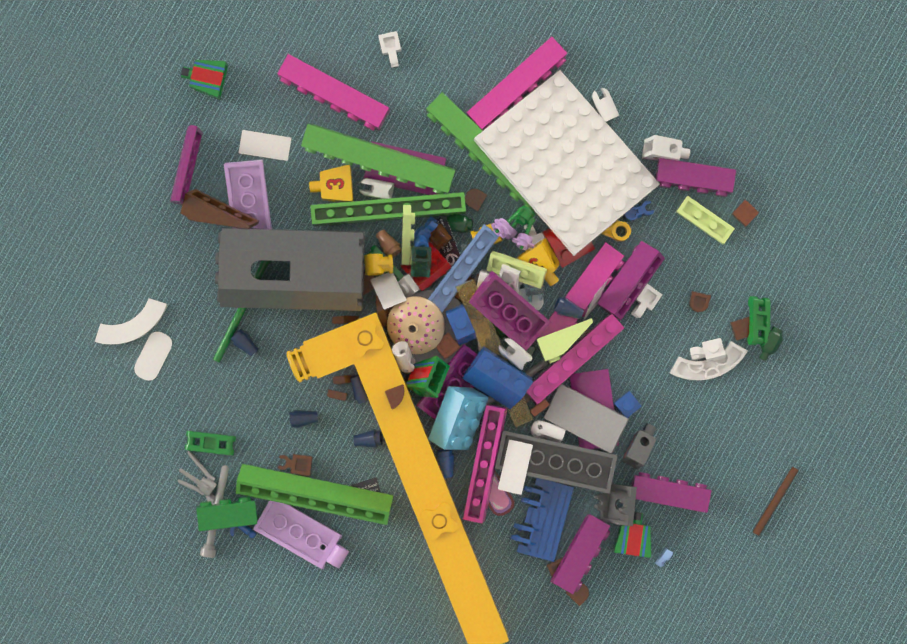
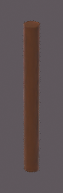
[753,467,799,536]

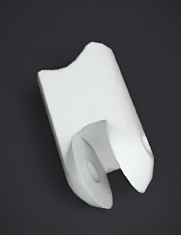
[592,88,620,122]
[359,178,394,199]
[499,338,532,370]
[392,341,415,373]
[531,420,565,443]

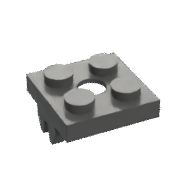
[594,484,637,526]

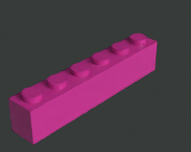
[466,37,567,131]
[277,54,390,131]
[539,242,624,338]
[526,314,624,404]
[463,404,508,523]

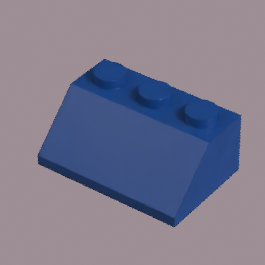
[462,346,533,409]

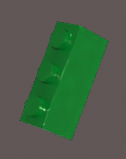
[196,496,257,531]

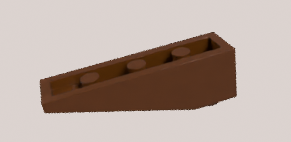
[180,189,259,229]

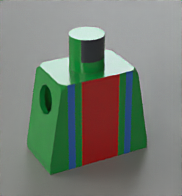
[181,60,229,100]
[405,356,450,398]
[613,511,651,558]

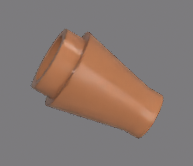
[376,229,402,258]

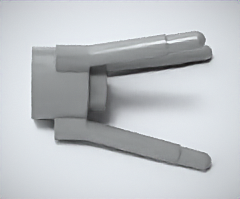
[178,451,217,496]

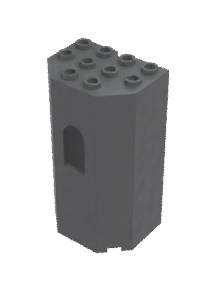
[215,228,365,311]

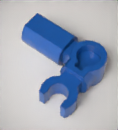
[622,201,654,222]
[414,216,438,255]

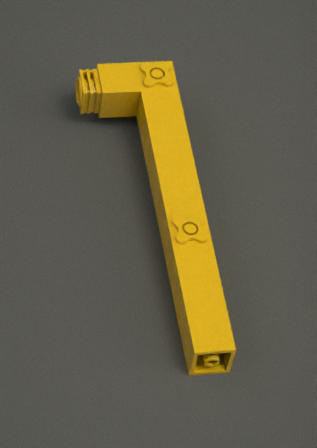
[287,312,509,644]

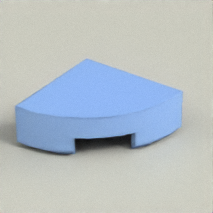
[655,548,673,567]

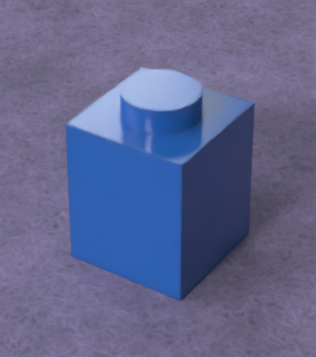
[613,391,642,418]

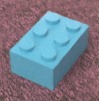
[428,386,489,450]

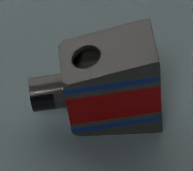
[620,423,656,470]

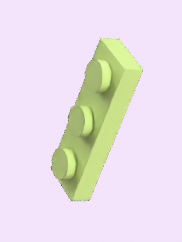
[676,196,735,245]
[401,205,415,265]
[487,251,547,289]

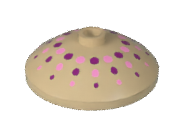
[387,296,445,354]

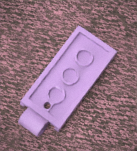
[224,160,272,229]
[253,501,349,569]

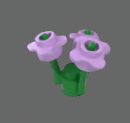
[491,206,536,250]

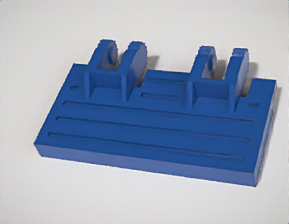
[510,478,574,562]

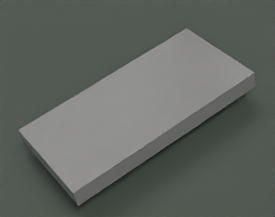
[544,384,629,454]

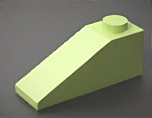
[536,318,593,363]

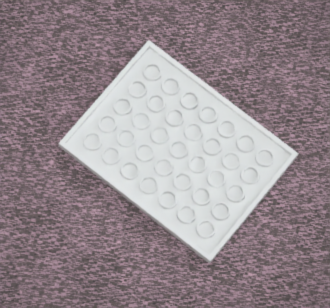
[474,70,660,256]

